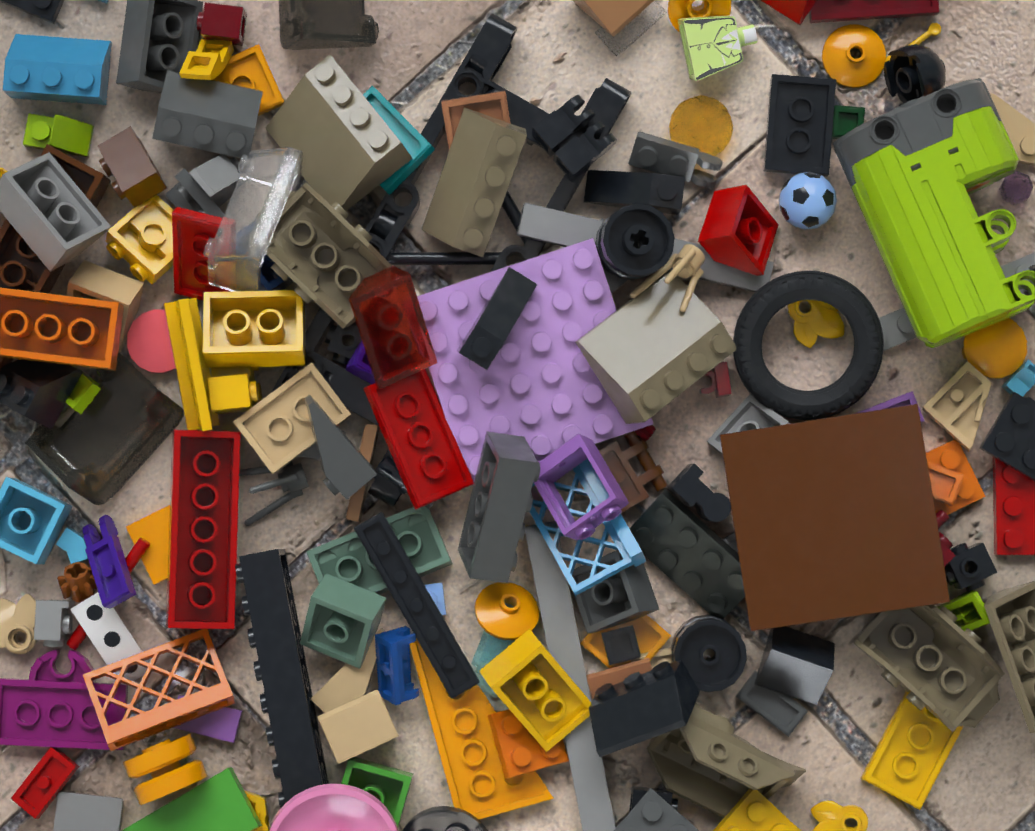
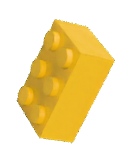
[203,290,305,368]

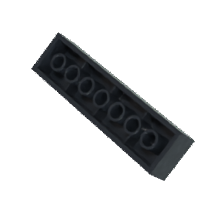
[235,549,329,809]

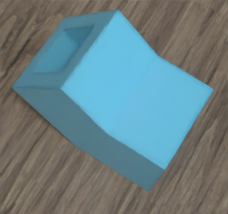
[1002,359,1035,397]
[55,527,88,564]

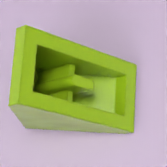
[938,591,990,631]

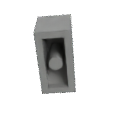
[189,154,248,207]

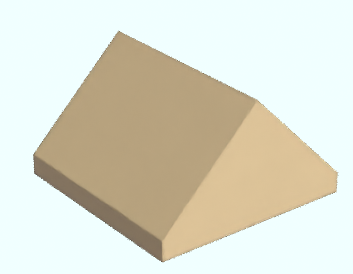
[317,689,399,764]

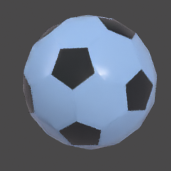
[778,172,837,230]

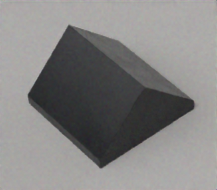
[754,626,835,705]

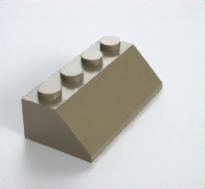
[422,107,527,257]

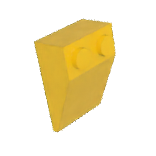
[479,629,591,752]

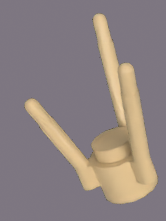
[630,244,705,312]

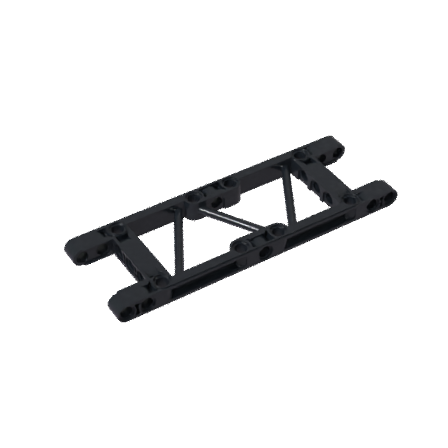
[271,13,632,507]

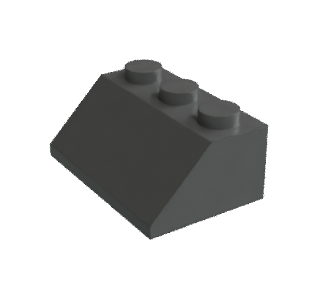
[116,0,203,93]
[152,70,263,160]

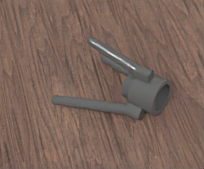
[239,461,309,526]

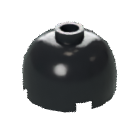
[884,44,946,106]

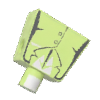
[677,15,757,81]

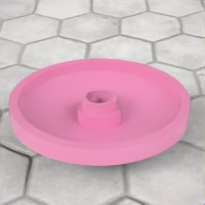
[269,784,398,831]

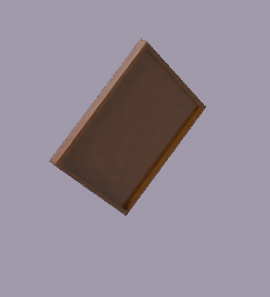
[720,404,950,631]

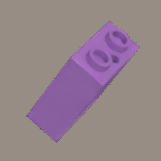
[534,434,629,541]

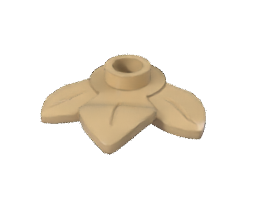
[0,594,37,654]

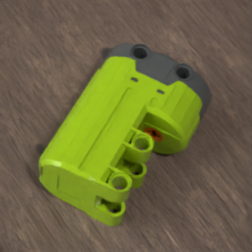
[833,78,1035,348]

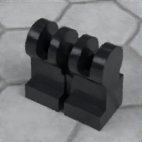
[532,95,617,182]
[666,463,731,522]

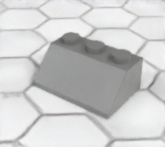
[0,152,111,272]

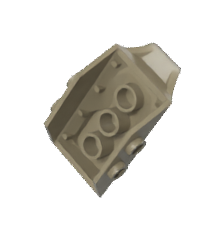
[251,183,398,329]
[854,604,1005,732]
[646,703,806,818]

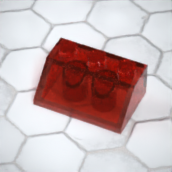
[348,266,438,390]

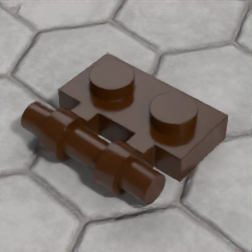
[599,431,668,513]

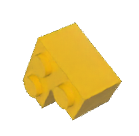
[208,367,262,414]

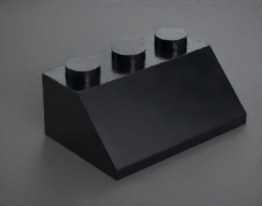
[589,659,700,757]

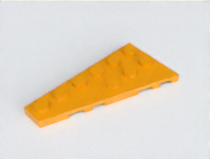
[410,633,554,819]

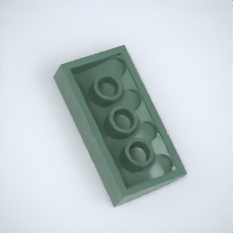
[306,506,453,595]

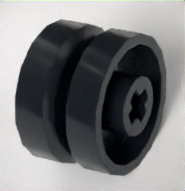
[595,203,675,280]
[671,615,747,692]

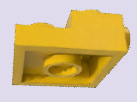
[105,195,173,285]

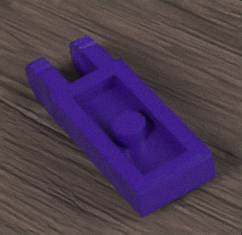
[82,515,137,609]

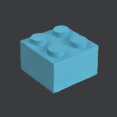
[0,477,73,564]

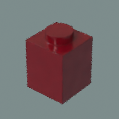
[197,2,247,46]

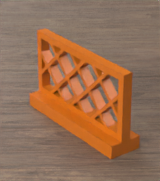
[83,629,235,751]

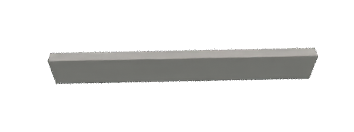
[517,202,774,292]

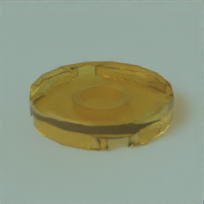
[669,95,733,156]

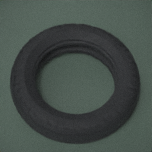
[733,271,884,420]

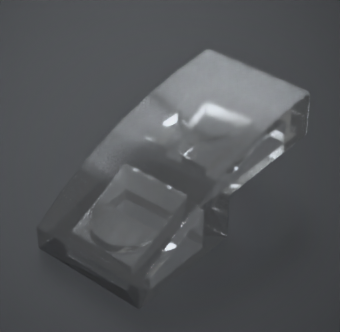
[595,0,667,56]

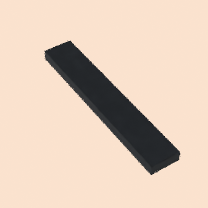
[354,512,480,699]

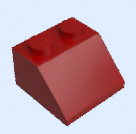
[698,185,779,276]

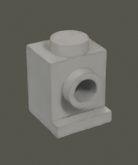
[34,600,75,647]

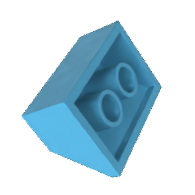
[3,34,112,105]

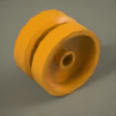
[123,733,208,805]

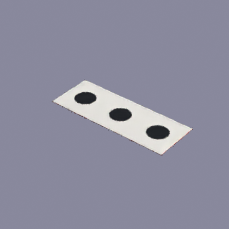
[70,592,150,684]

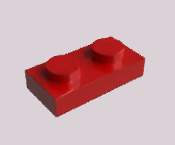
[10,747,80,819]

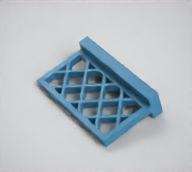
[530,458,646,596]

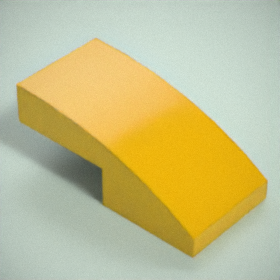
[179,39,234,80]

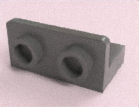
[166,168,228,219]

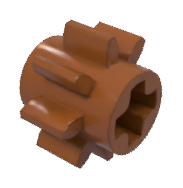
[57,562,97,602]

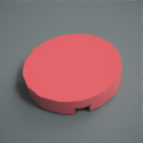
[127,309,176,374]

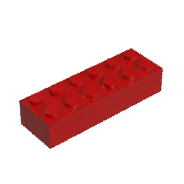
[166,430,241,629]

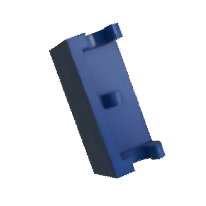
[375,626,419,706]

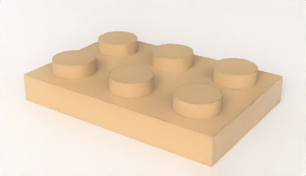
[233,362,352,474]

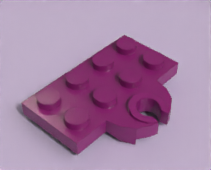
[0,649,128,750]

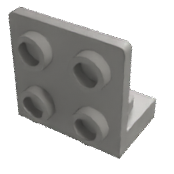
[53,791,124,831]

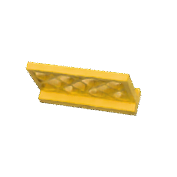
[164,298,220,431]

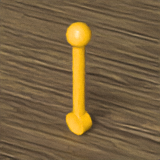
[885,23,941,62]

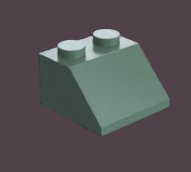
[300,573,386,669]

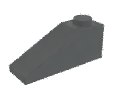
[305,395,377,500]

